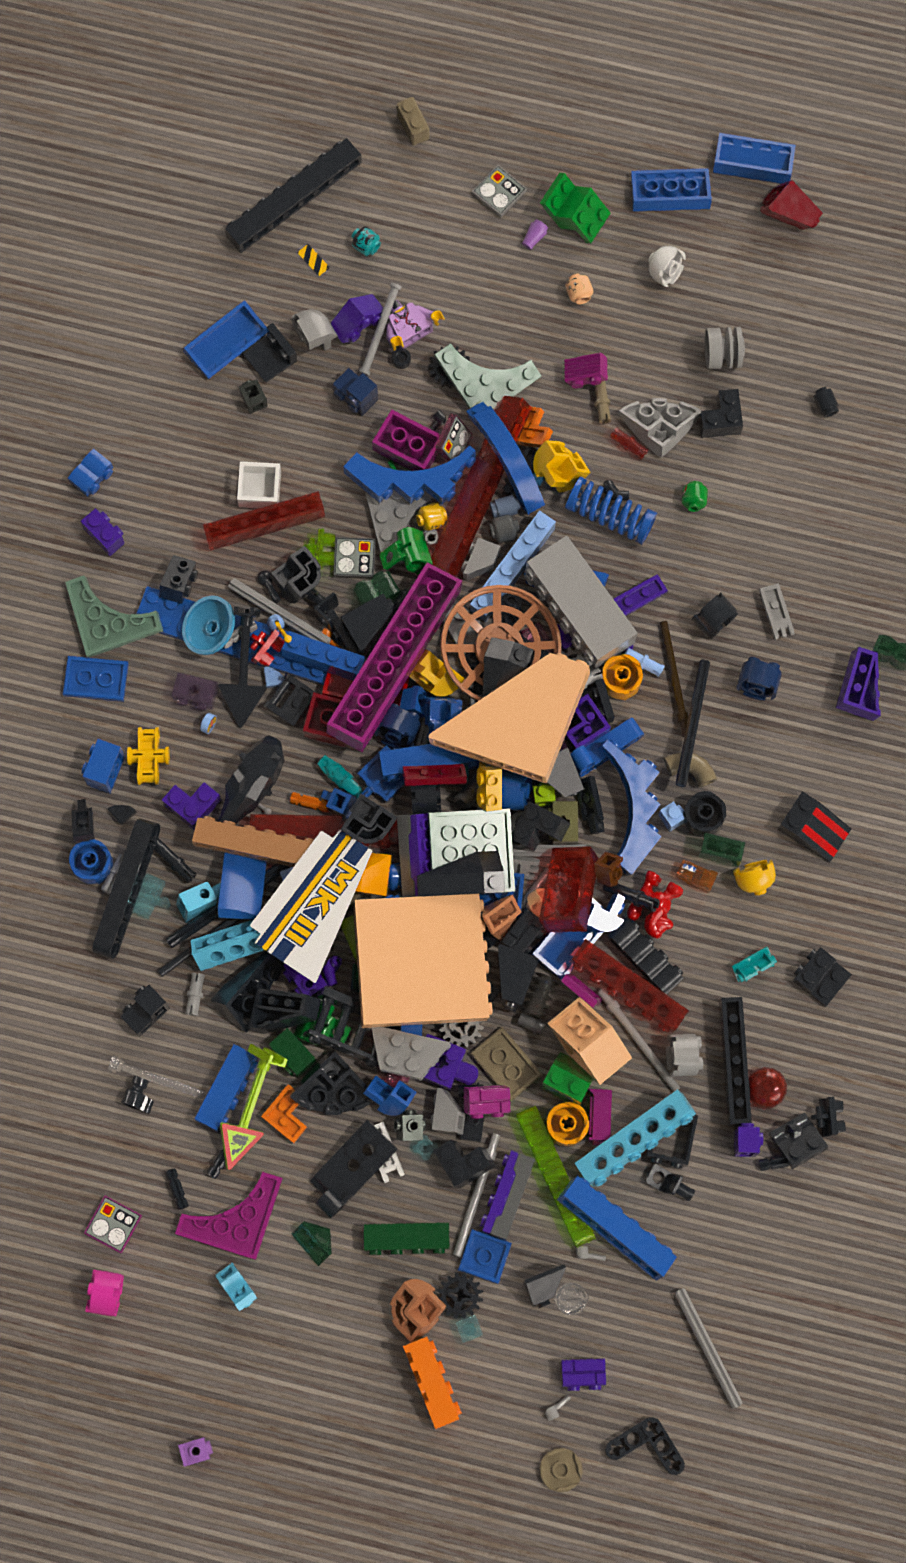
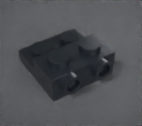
[793,947,852,1007]

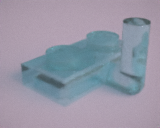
[132,873,171,920]

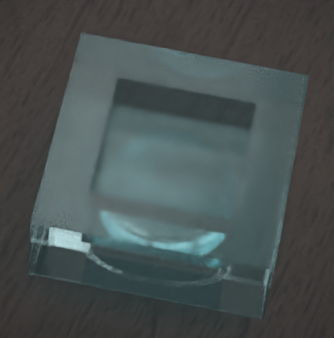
[456,1315,483,1343]

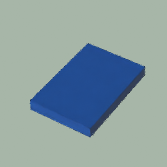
[63,656,129,702]

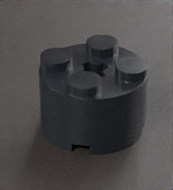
[691,593,738,639]
[411,784,442,814]
[684,791,726,837]

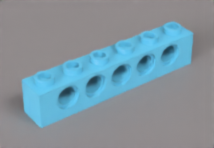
[191,919,265,971]
[575,1089,696,1187]

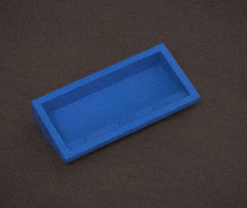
[713,133,796,184]
[183,300,267,379]
[529,891,606,980]

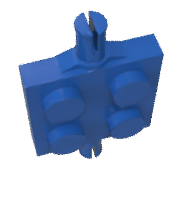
[357,745,405,803]

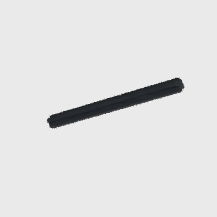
[675,659,710,788]
[166,864,290,948]

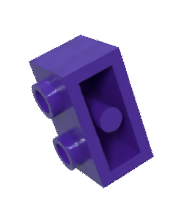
[81,508,125,556]
[283,963,328,997]
[734,1123,763,1157]

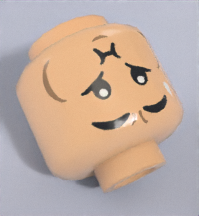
[565,273,593,304]

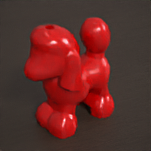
[627,870,683,939]

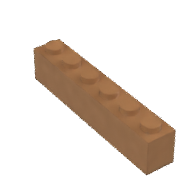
[192,816,314,867]

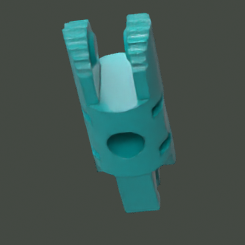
[317,755,362,797]

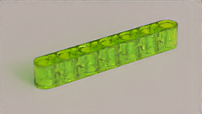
[516,1105,596,1248]

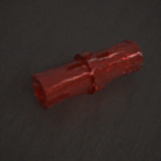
[610,427,649,460]

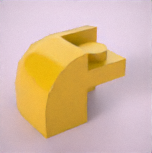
[533,440,591,493]
[409,649,465,696]

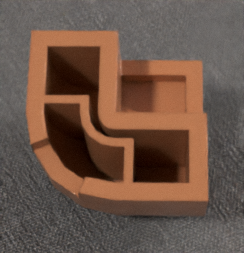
[390,1279,446,1343]

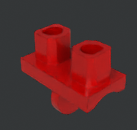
[250,629,284,667]

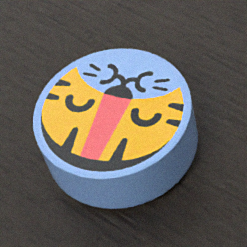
[200,713,217,734]

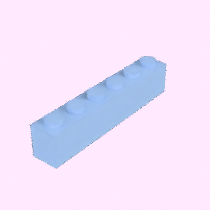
[469,511,556,622]

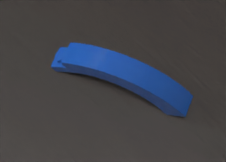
[466,402,545,514]

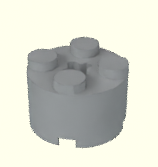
[666,1034,703,1077]

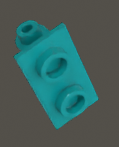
[732,946,777,982]

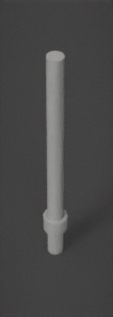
[598,988,680,1092]
[453,1133,500,1257]

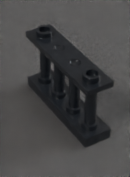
[303,986,396,1068]

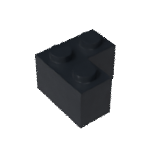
[699,389,743,438]
[512,801,570,851]
[120,984,170,1037]
[434,1139,496,1188]

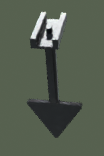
[218,606,267,728]

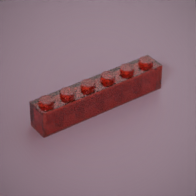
[203,491,325,551]

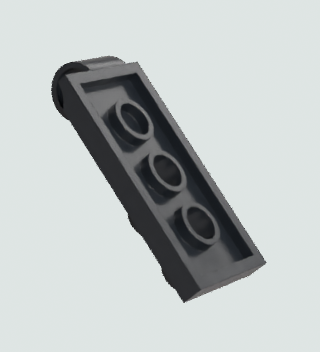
[310,1120,398,1219]

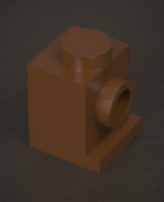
[594,852,623,887]

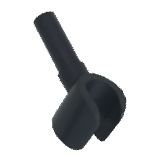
[430,410,446,431]

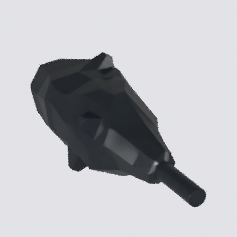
[207,735,285,852]

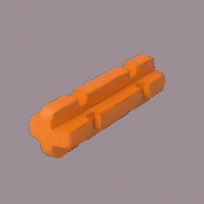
[290,792,329,812]

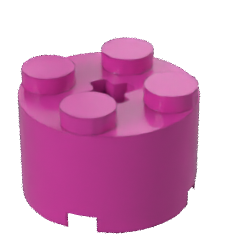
[86,1270,124,1317]

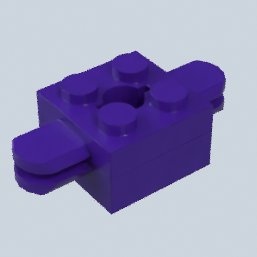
[422,1034,478,1091]

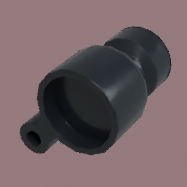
[121,1075,154,1114]

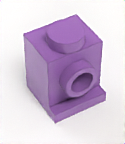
[178,1437,213,1467]

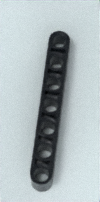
[92,818,160,959]

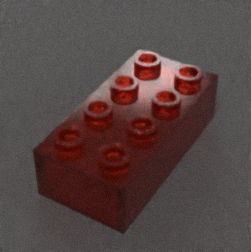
[539,846,599,932]

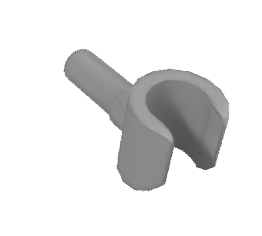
[576,1246,606,1261]
[545,1395,571,1421]

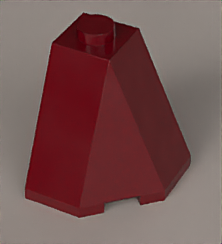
[760,180,823,230]

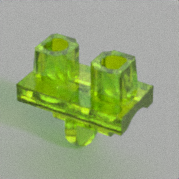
[303,528,336,569]

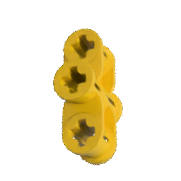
[127,727,170,785]

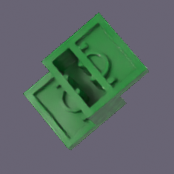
[540,172,611,243]

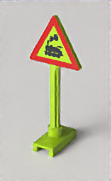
[220,1044,288,1170]

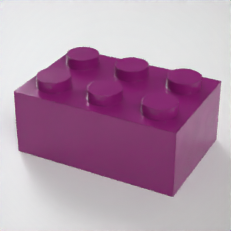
[372,409,444,471]

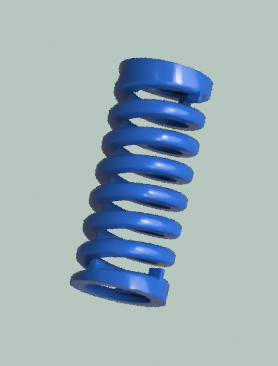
[565,476,657,545]

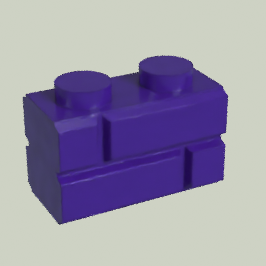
[561,1359,606,1391]

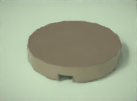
[539,1448,583,1492]

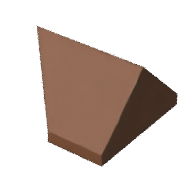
[482,895,522,941]

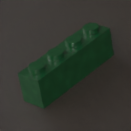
[364,1223,450,1256]

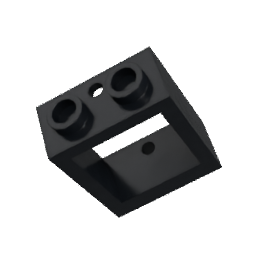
[645,1111,698,1169]

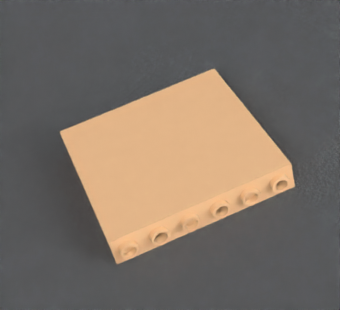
[353,894,492,1028]

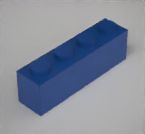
[282,631,366,681]
[195,1044,258,1133]

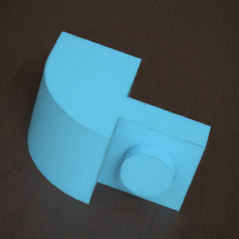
[215,1263,257,1311]

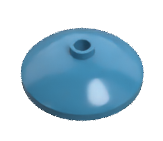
[182,596,235,655]

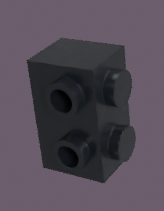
[159,555,198,604]

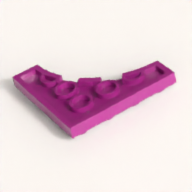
[175,1172,283,1260]

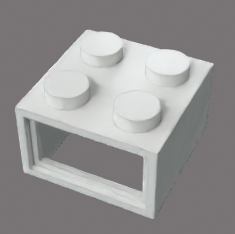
[237,462,281,510]

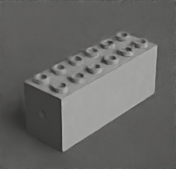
[525,536,638,669]

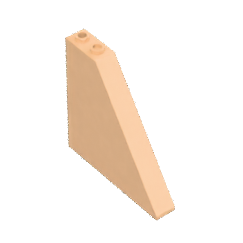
[428,653,590,784]

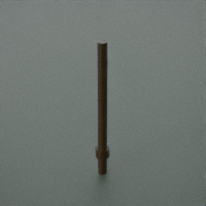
[660,621,689,738]

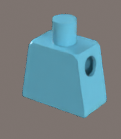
[176,882,221,922]

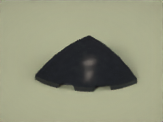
[289,1048,373,1115]

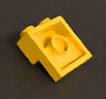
[476,762,502,811]

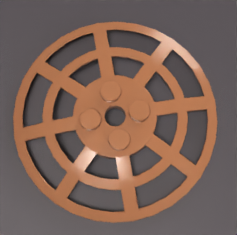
[440,585,561,701]

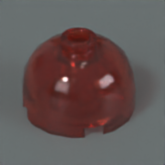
[748,1067,787,1110]

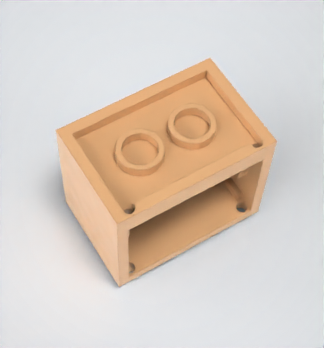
[547,997,632,1085]

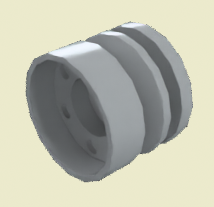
[705,327,745,369]

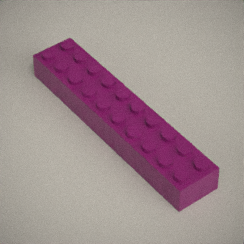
[326,563,462,752]

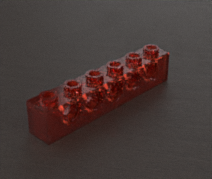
[569,939,689,1033]

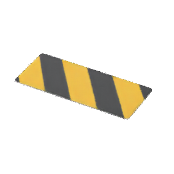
[297,244,330,276]

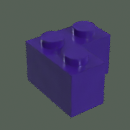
[331,294,384,343]
[565,694,611,751]
[162,782,222,830]

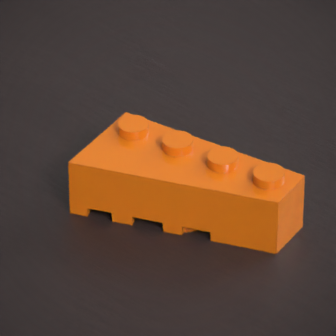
[403,1337,462,1429]

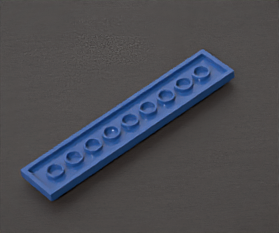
[137,586,336,686]

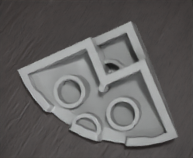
[618,398,701,458]

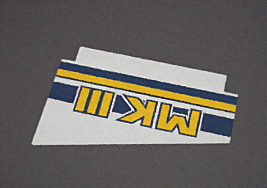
[250,830,372,983]

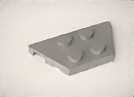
[372,1027,451,1080]

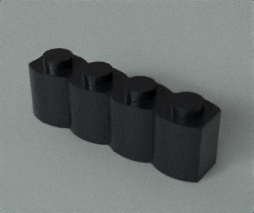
[607,918,684,997]

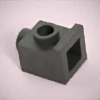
[239,379,268,414]

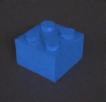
[81,739,125,794]

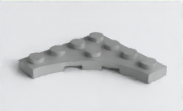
[365,490,436,567]

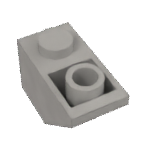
[461,538,501,581]
[431,1088,465,1135]

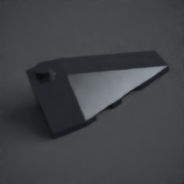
[482,637,533,698]
[417,851,505,897]

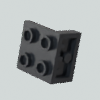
[243,323,297,383]
[571,679,615,727]

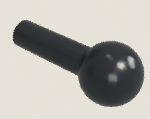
[257,570,281,604]

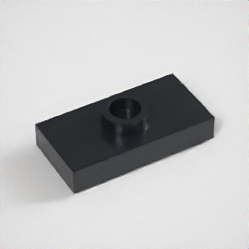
[460,1112,485,1143]

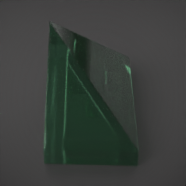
[292,1221,332,1267]

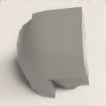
[292,309,338,351]

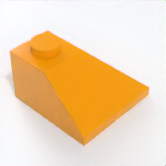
[355,853,392,896]

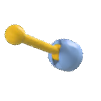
[267,614,292,643]

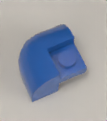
[425,697,462,741]

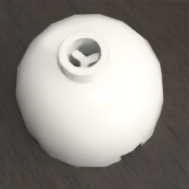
[648,246,686,287]

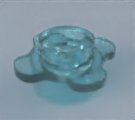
[413,1135,438,1161]

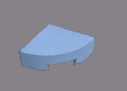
[264,667,284,688]

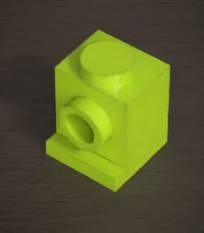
[532,783,556,807]

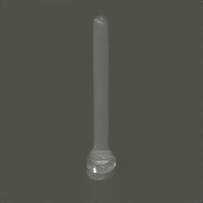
[108,1055,206,1099]

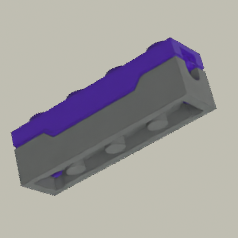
[397,813,431,897]
[480,1150,535,1241]

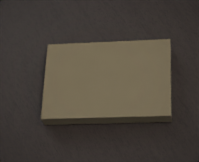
[470,1027,543,1102]

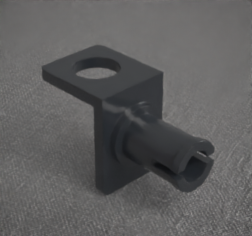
[307,589,339,632]
[645,1164,695,1201]

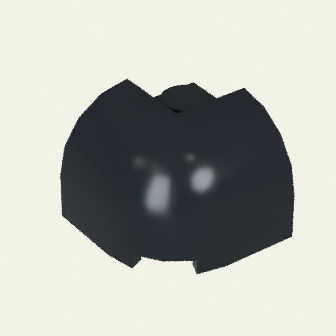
[269,546,321,604]
[338,793,398,844]

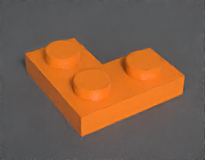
[512,406,553,448]
[261,1084,307,1144]

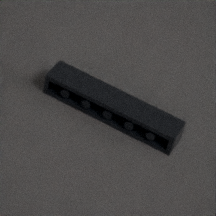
[719,997,752,1127]

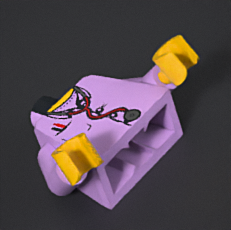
[386,300,445,351]

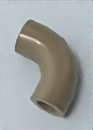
[664,753,717,787]

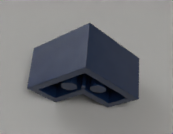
[333,368,378,416]

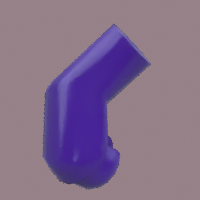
[323,956,342,987]

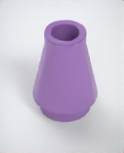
[522,219,548,250]

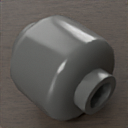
[489,515,520,543]

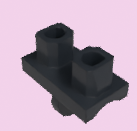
[811,1096,846,1137]

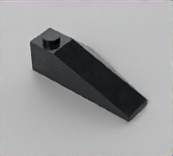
[210,951,285,1033]

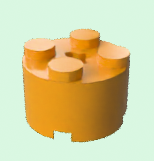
[602,654,643,700]
[546,1102,589,1147]

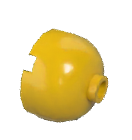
[733,860,776,896]

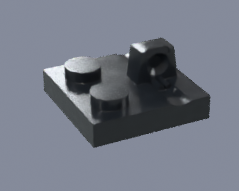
[769,1112,828,1169]

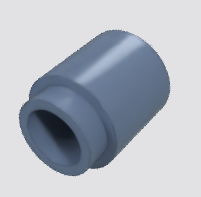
[490,495,520,518]

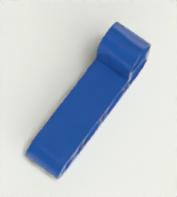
[570,718,645,777]

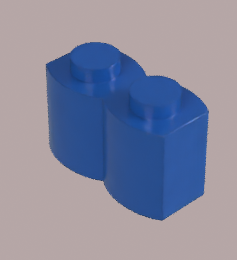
[68,449,113,497]

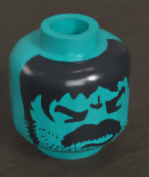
[351,226,381,256]

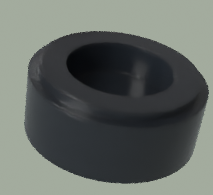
[391,348,411,369]

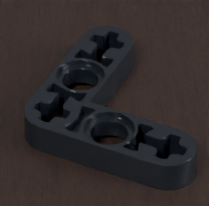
[605,1417,685,1475]

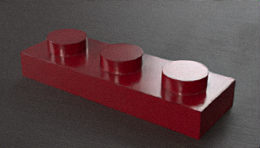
[402,764,467,786]

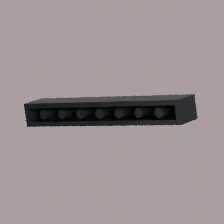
[225,138,362,253]

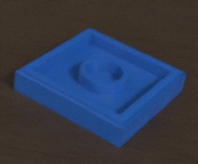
[458,1229,512,1284]

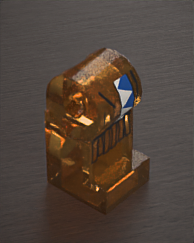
[676,860,718,893]

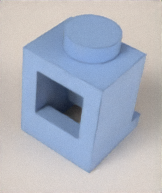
[658,801,685,832]

